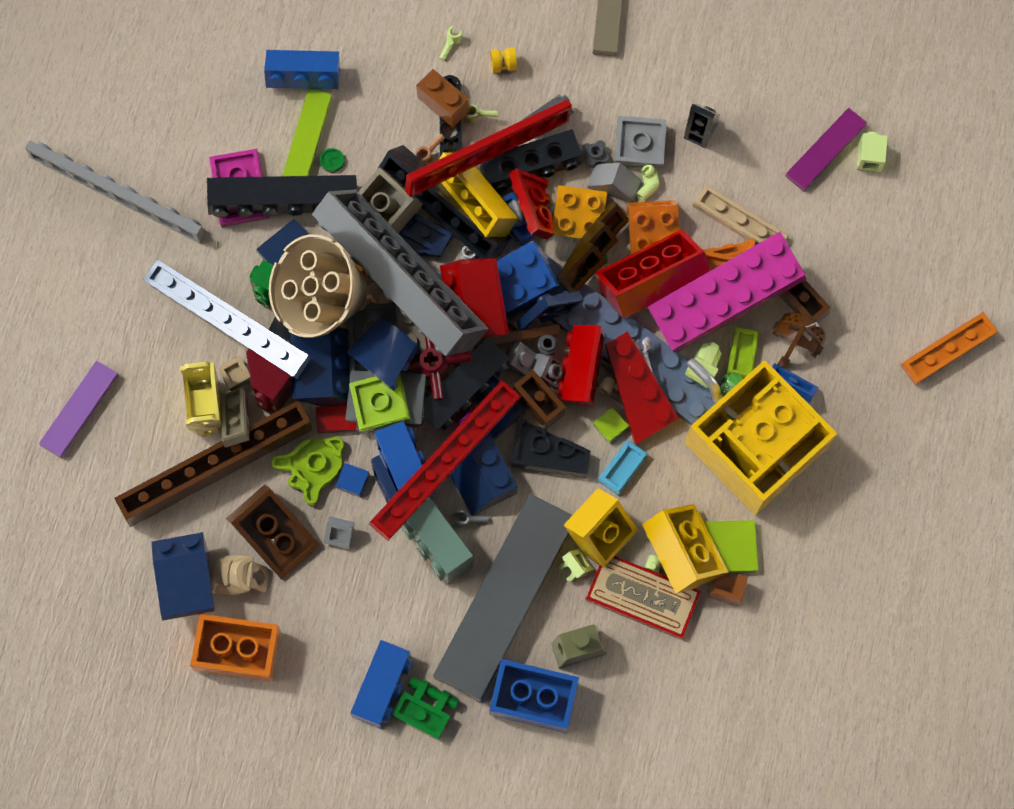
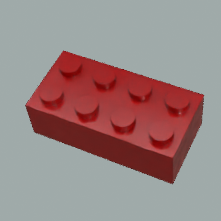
[595,229,710,319]

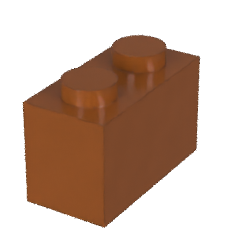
[416,69,470,128]

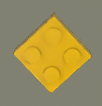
[564,488,638,567]

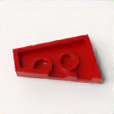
[509,169,554,240]

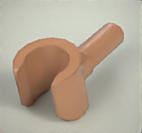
[416,134,445,164]

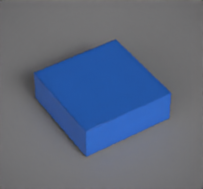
[336,463,369,497]

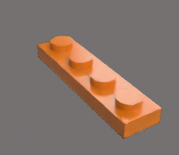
[901,312,998,386]

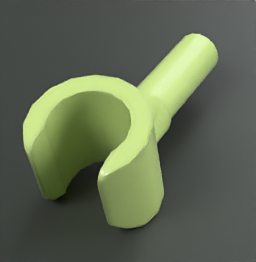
[440,26,462,61]
[465,104,499,123]
[644,555,662,573]

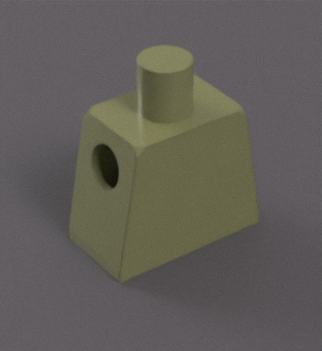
[551,624,606,668]

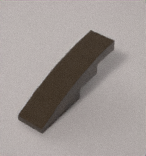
[557,202,629,293]

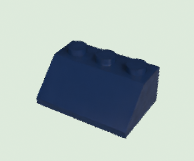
[290,327,350,407]
[450,433,518,516]

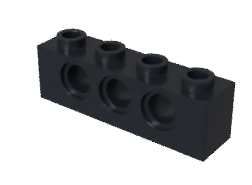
[480,129,582,193]

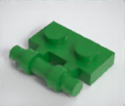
[391,676,459,740]

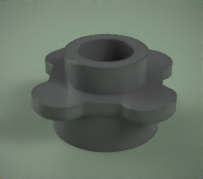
[582,140,609,166]

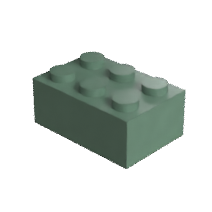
[401,498,473,585]

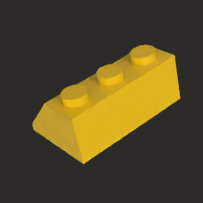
[642,504,728,593]

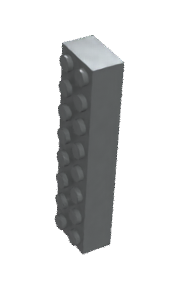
[312,189,489,356]

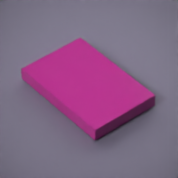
[209,149,270,227]

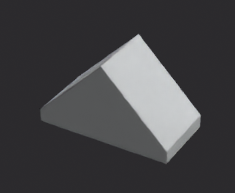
[587,163,641,202]

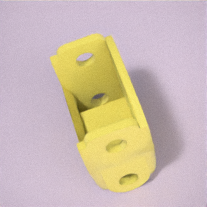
[180,362,222,436]

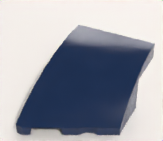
[347,316,419,391]

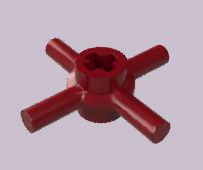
[405,336,472,401]

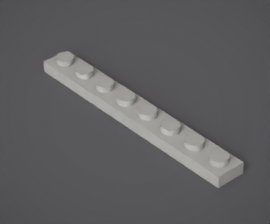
[25,140,204,244]

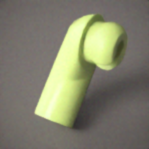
[636,165,659,202]

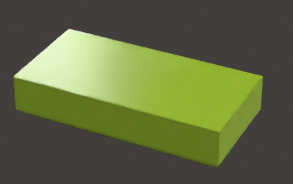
[726,327,760,378]

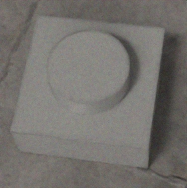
[324,516,355,549]

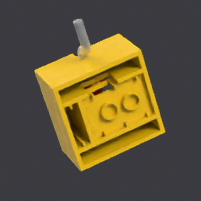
[685,357,838,516]

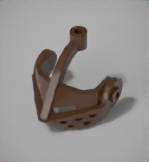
[772,312,826,369]

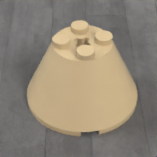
[269,234,367,338]

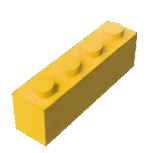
[439,152,518,237]

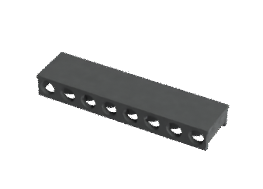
[433,493,572,702]

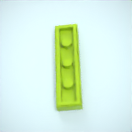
[282,89,332,176]

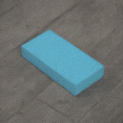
[598,440,648,496]

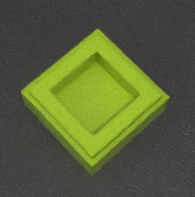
[593,407,629,443]

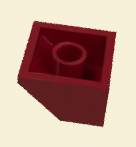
[246,348,293,413]

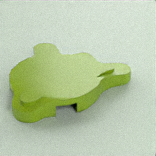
[271,436,345,506]

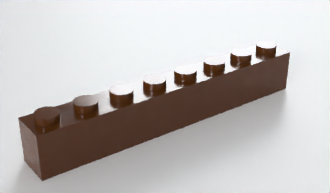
[114,400,313,527]

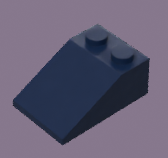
[151,532,215,621]

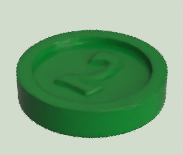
[320,148,344,173]

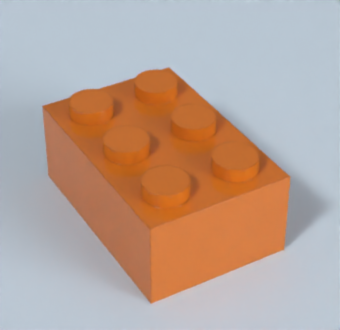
[190,614,281,682]

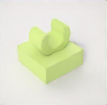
[558,549,594,581]

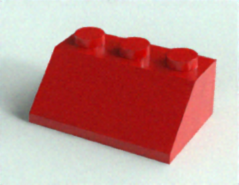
[440,258,509,338]
[558,325,605,408]

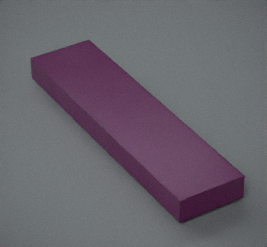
[785,107,867,192]

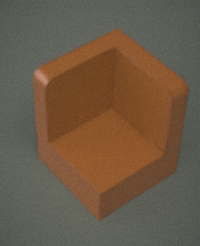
[709,574,748,606]

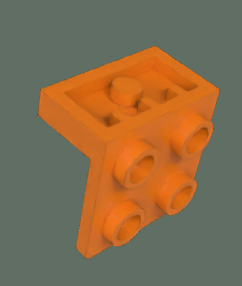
[626,200,679,255]

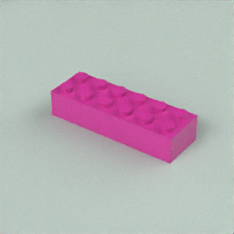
[648,231,807,353]

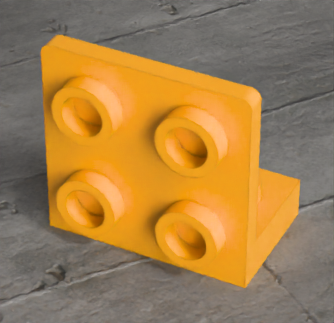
[553,185,607,238]

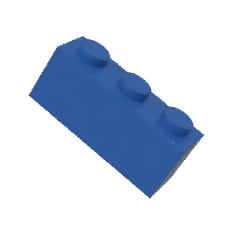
[264,50,340,89]
[350,640,413,729]

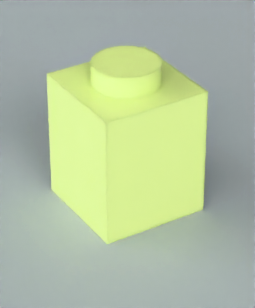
[857,132,887,172]

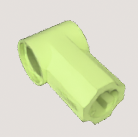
[685,342,722,388]

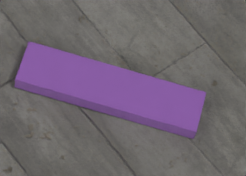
[39,360,119,459]

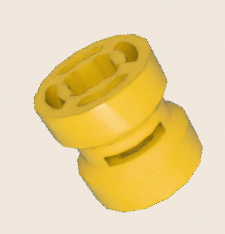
[490,47,517,73]

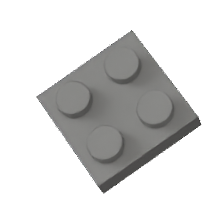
[614,116,667,168]

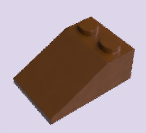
[226,484,320,580]

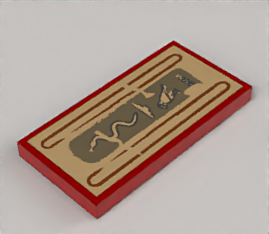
[585,556,701,640]

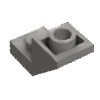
[506,342,564,388]

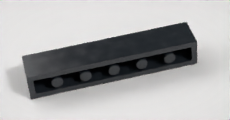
[377,145,512,259]
[207,175,357,217]

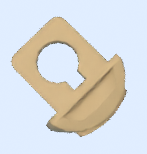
[212,555,269,595]

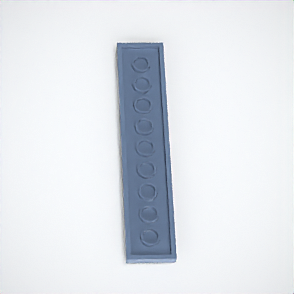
[530,252,725,425]

